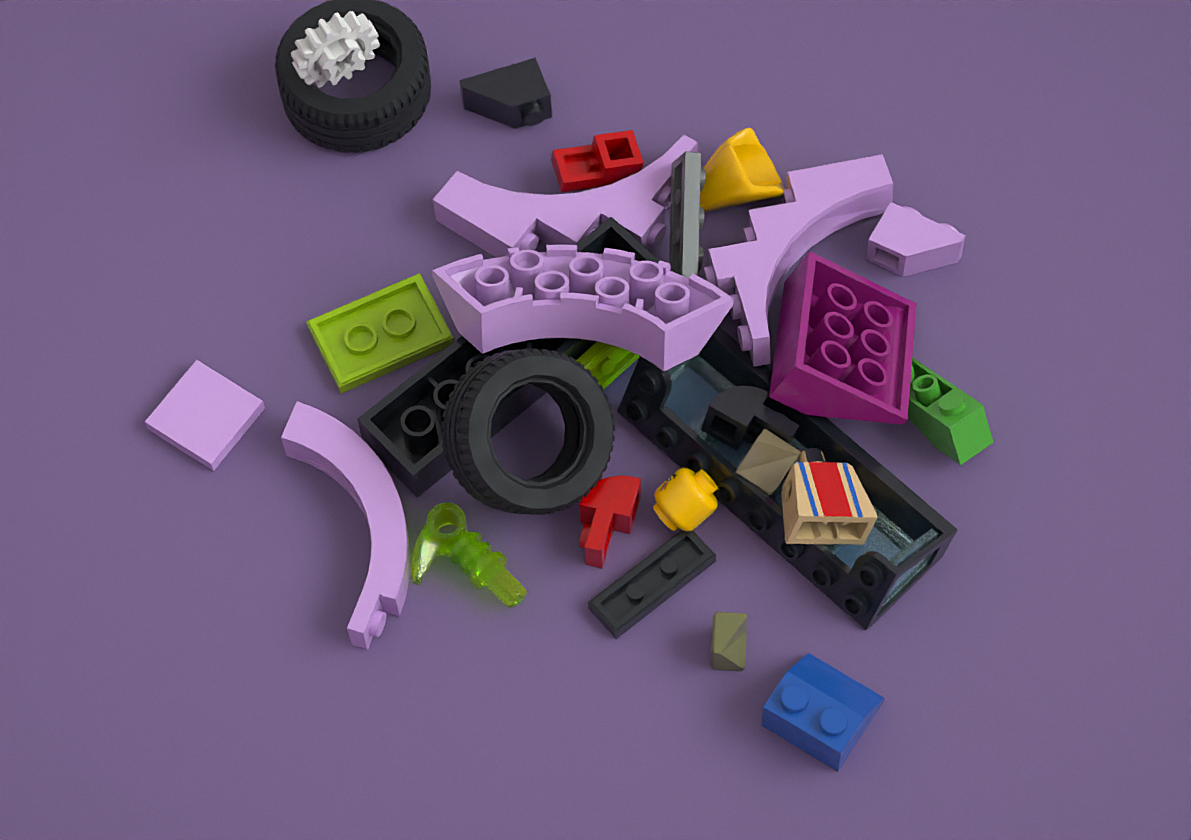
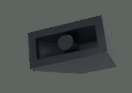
[459,58,552,129]

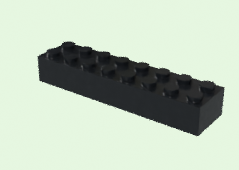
[357,217,659,498]

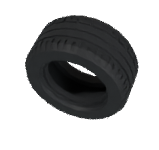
[275,0,431,153]
[441,349,615,515]

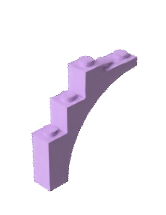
[433,135,698,257]
[703,154,893,367]

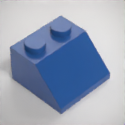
[762,653,885,772]

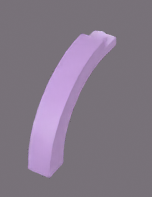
[281,401,411,650]

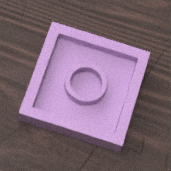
[145,360,265,471]

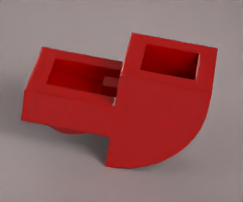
[551,130,644,192]
[579,475,641,569]

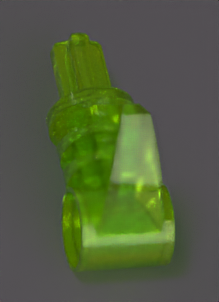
[411,502,527,608]

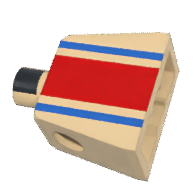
[781,448,877,545]

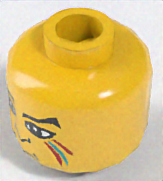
[653,467,718,531]

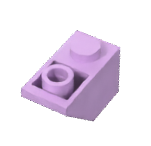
[866,202,965,277]

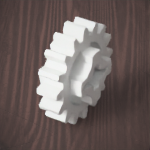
[291,11,380,87]

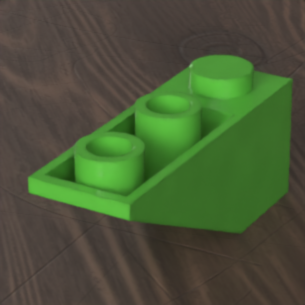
[908,357,993,465]

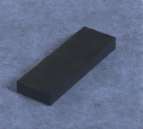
[588,530,716,639]

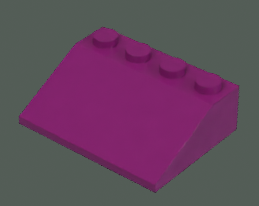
[769,251,917,425]

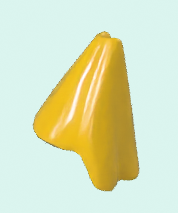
[700,128,785,213]

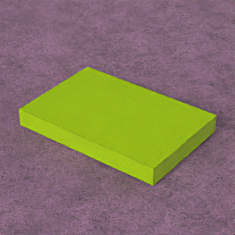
[306,273,454,394]

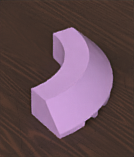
[432,244,733,371]

